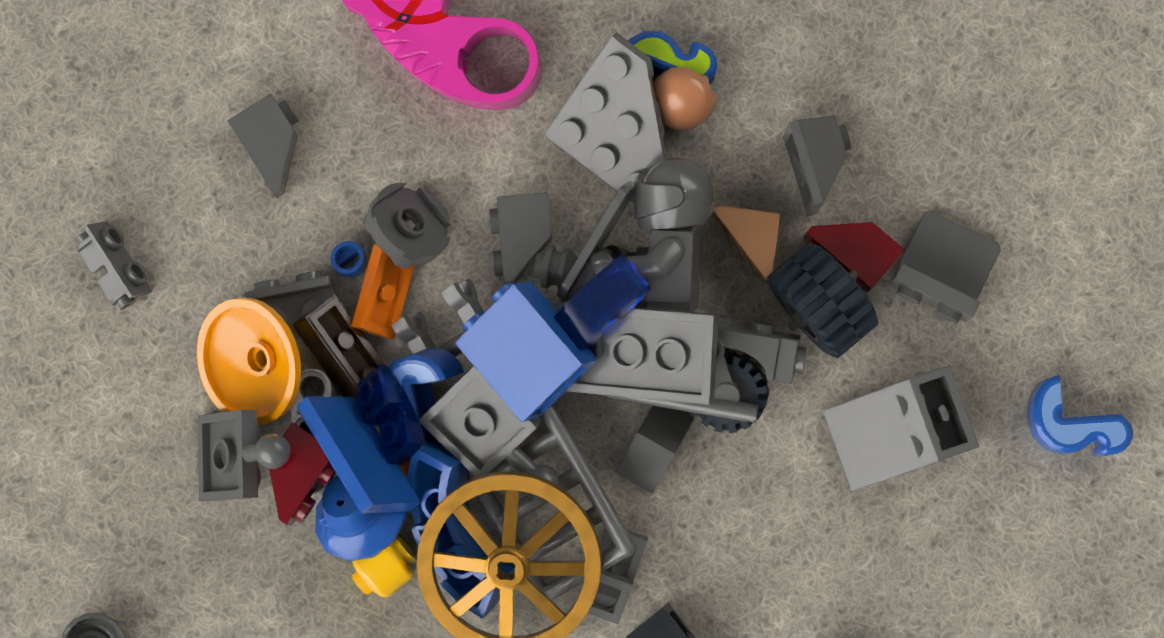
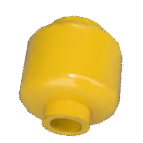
[351,535,417,598]

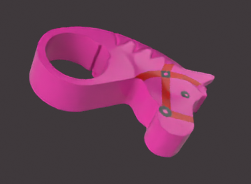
[343,0,542,110]

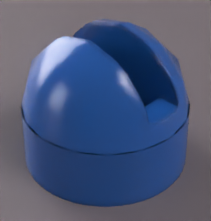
[331,241,367,278]

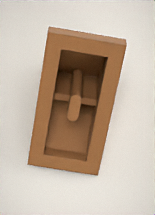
[712,205,781,283]

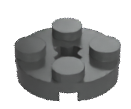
[363,183,450,268]

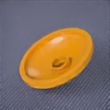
[197,297,301,426]

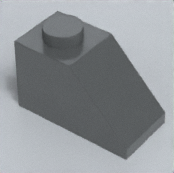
[227,94,299,198]

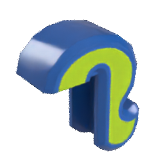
[628,31,717,85]

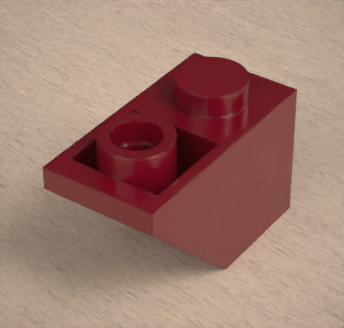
[803,222,905,293]
[269,422,336,526]

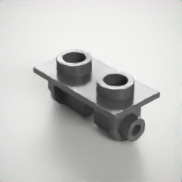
[75,221,153,310]

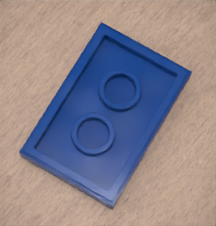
[297,396,421,514]

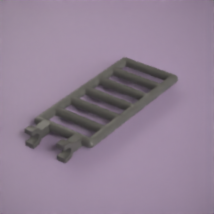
[391,279,635,600]

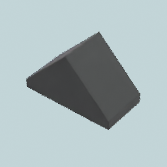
[615,406,694,493]

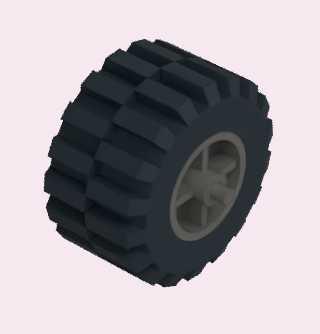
[768,242,879,358]

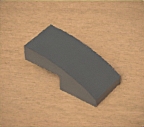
[587,530,648,624]

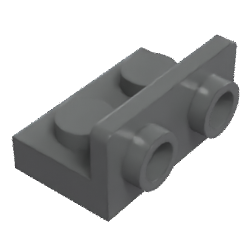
[245,271,335,339]

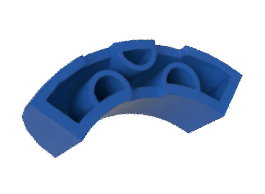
[407,443,515,619]

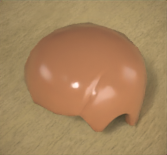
[653,67,718,131]

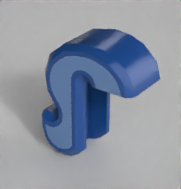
[383,348,464,454]
[1027,375,1133,457]

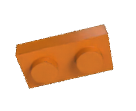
[351,245,415,340]

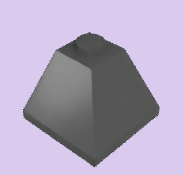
[783,115,851,217]

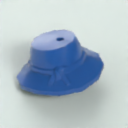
[315,476,407,562]

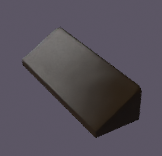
[293,294,393,425]

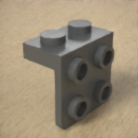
[889,211,1001,323]

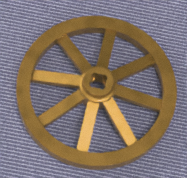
[417,472,602,638]

